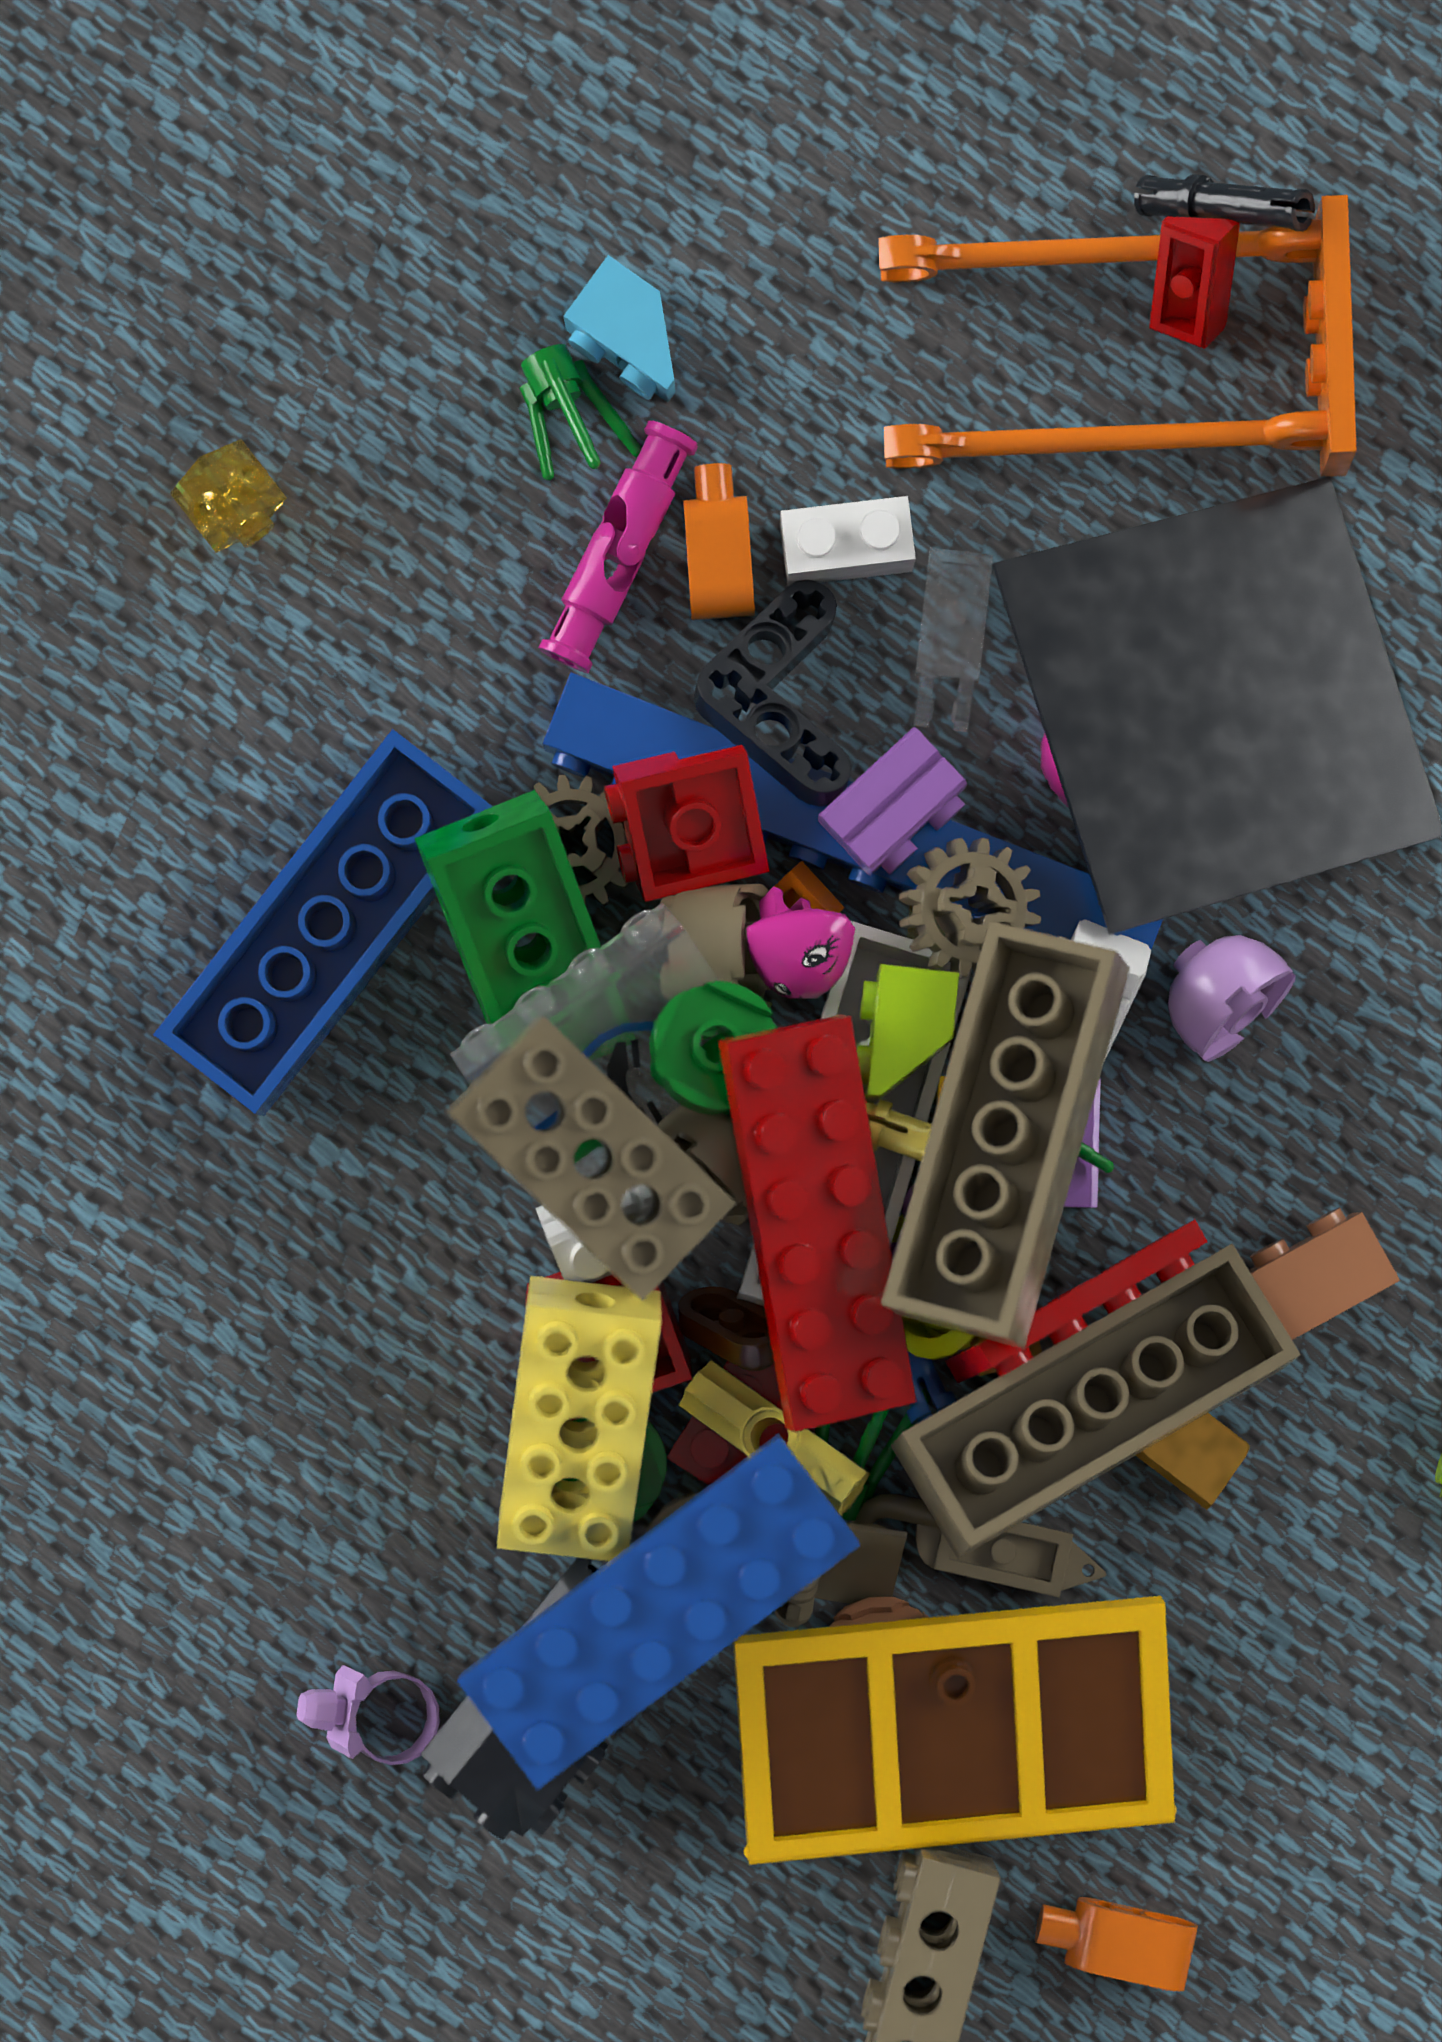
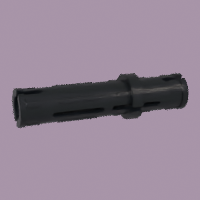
[1134,174,1315,232]

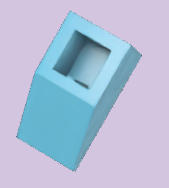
[563,255,675,402]

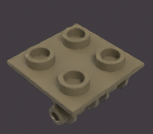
[774,1523,907,1627]

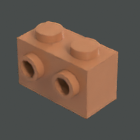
[1249,1207,1400,1340]

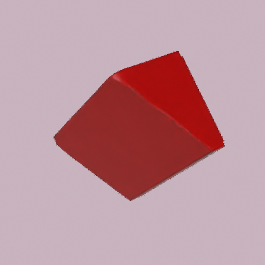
[1149,217,1240,349]

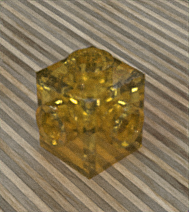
[170,439,287,553]

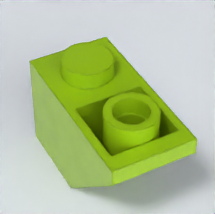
[857,964,959,1104]

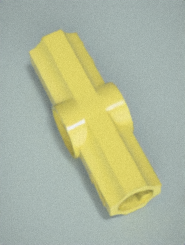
[679,1360,870,1515]

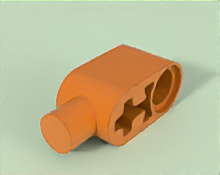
[683,463,755,620]
[1035,1897,1198,1992]

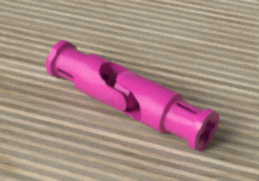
[538,420,698,673]

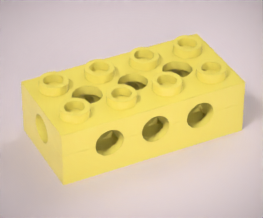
[497,1276,662,1561]

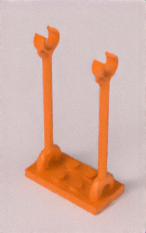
[879,195,1357,477]

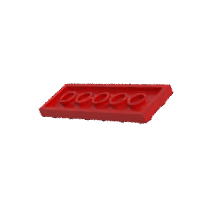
[719,1015,916,1432]

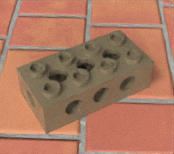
[445,1016,736,1300]
[861,1846,1001,2042]

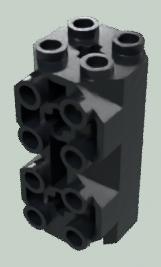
[421,1558,640,1840]

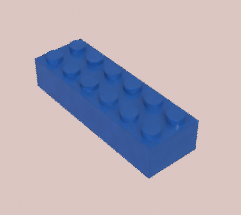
[153,729,493,1116]
[457,1433,861,1790]

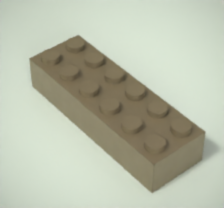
[881,921,1130,1348]
[891,1244,1301,1559]

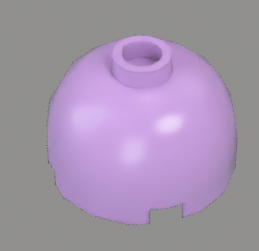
[1168,935,1296,1062]

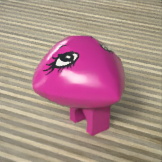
[746,886,855,999]

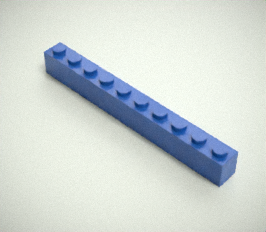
[542,672,1163,949]

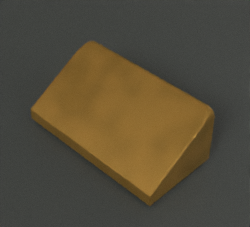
[1135,1413,1250,1510]

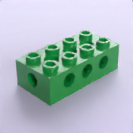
[414,790,635,1059]

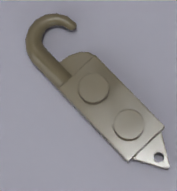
[851,1494,1106,1598]

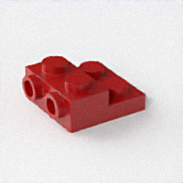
[604,745,770,902]

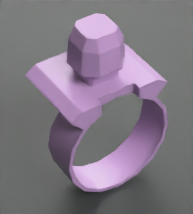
[297,1665,440,1765]

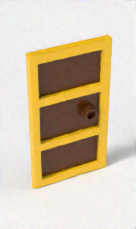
[733,1596,1177,1865]

